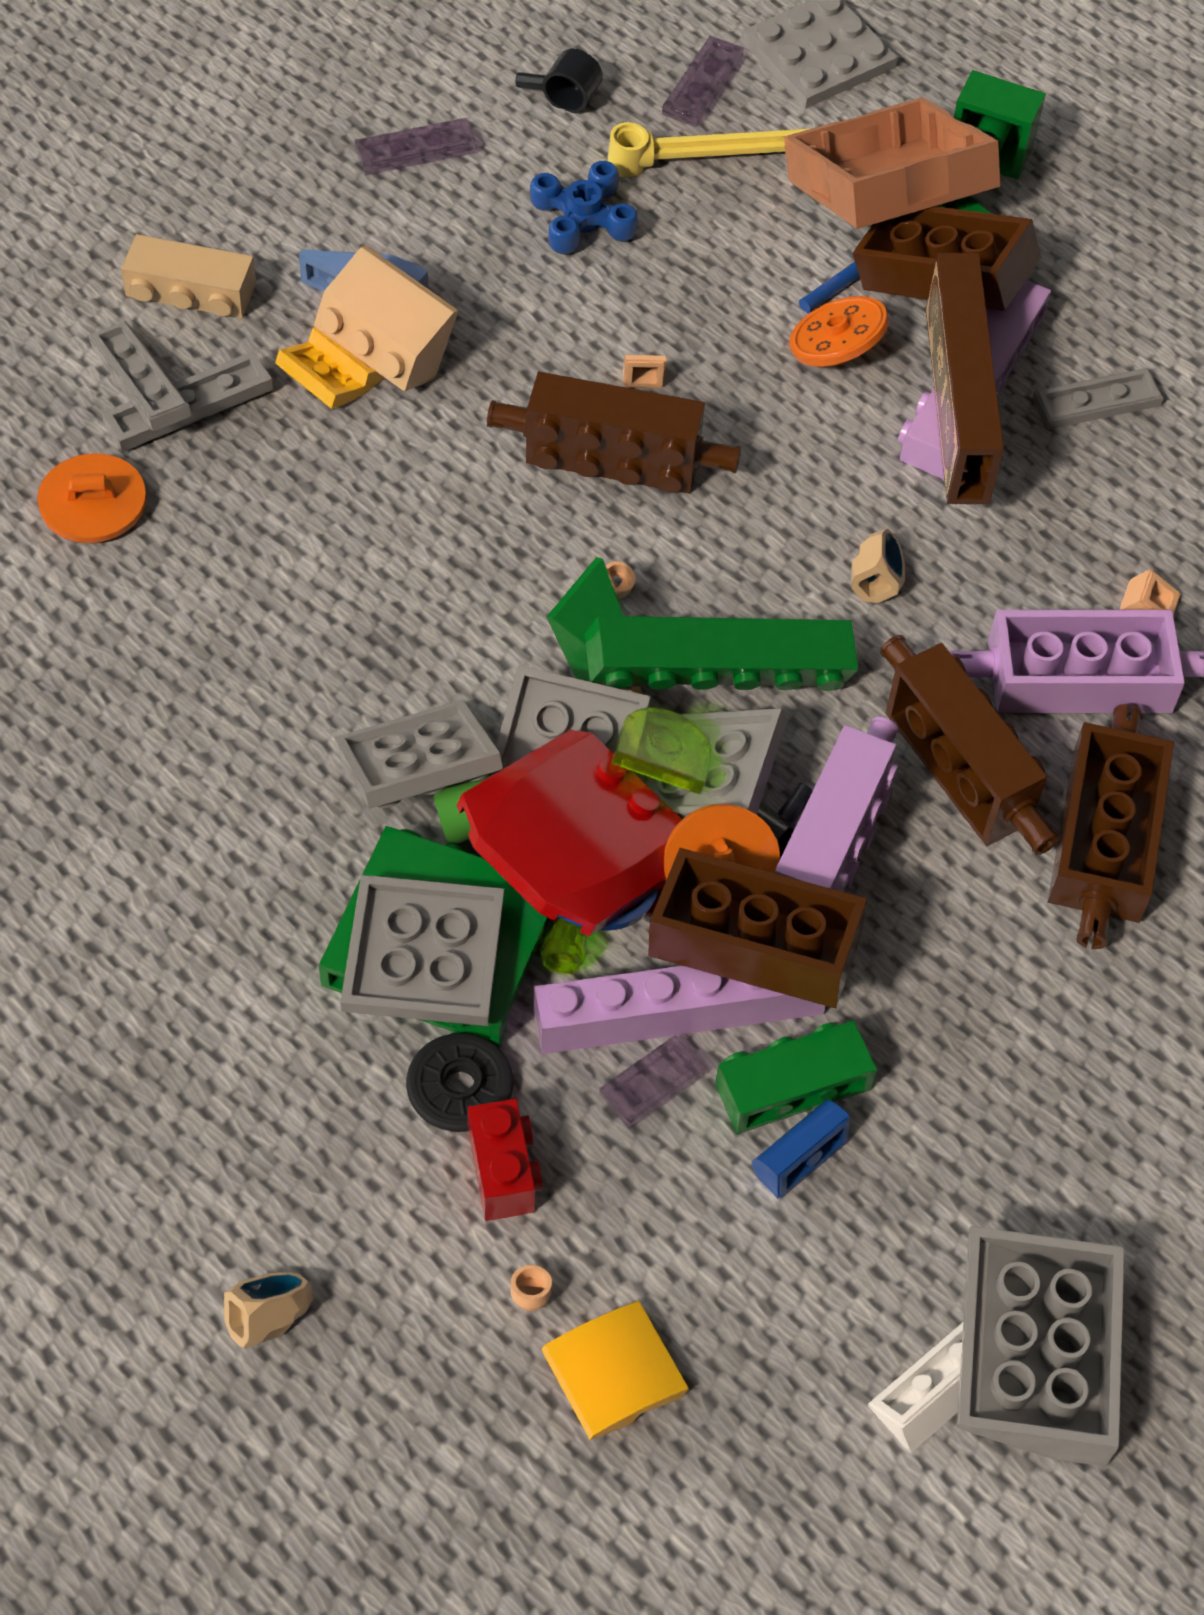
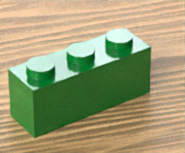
[715,1020,877,1134]

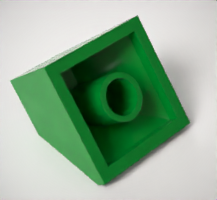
[546,557,628,686]

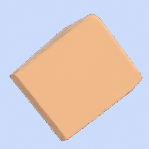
[623,355,667,388]
[1119,569,1181,616]

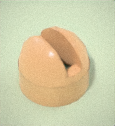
[606,561,636,599]
[511,1265,552,1311]

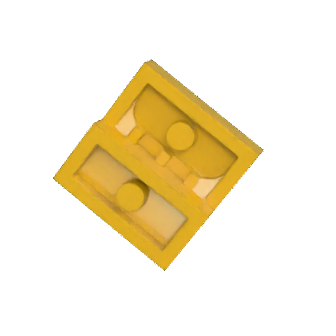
[275,327,385,409]
[541,1301,689,1440]

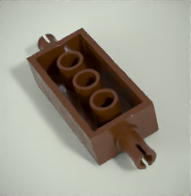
[487,371,741,494]
[880,635,1059,856]
[1047,704,1174,950]

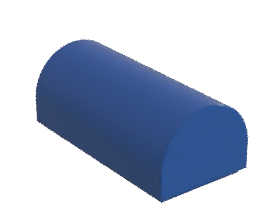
[752,1100,850,1199]

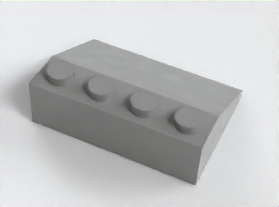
[957,1226,1124,1467]

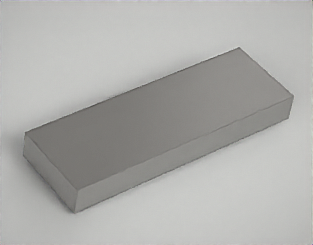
[1032,368,1163,430]

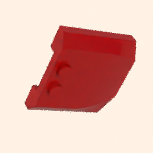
[456,730,682,936]

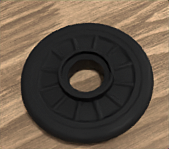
[406,1033,514,1132]

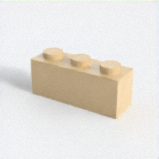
[121,234,256,318]

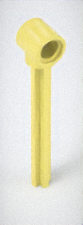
[608,122,808,178]

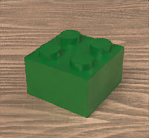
[954,70,1046,180]

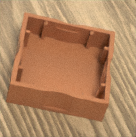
[784,97,1000,229]

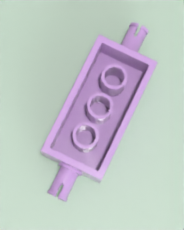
[950,610,1204,713]
[775,717,899,892]

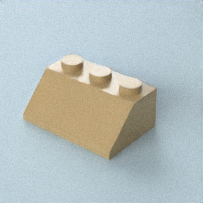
[313,245,459,392]

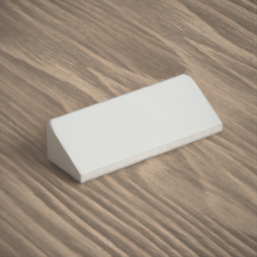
[868,1322,963,1452]

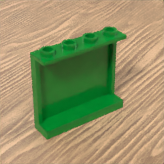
[319,826,550,1048]

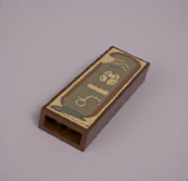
[926,253,1004,505]

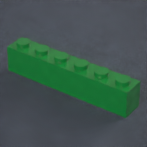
[585,616,859,691]

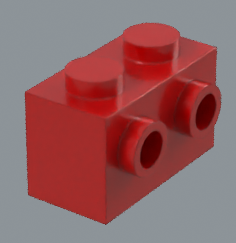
[467,1098,543,1221]

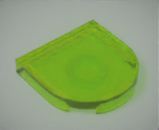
[612,708,711,794]

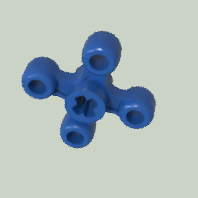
[530,160,639,254]

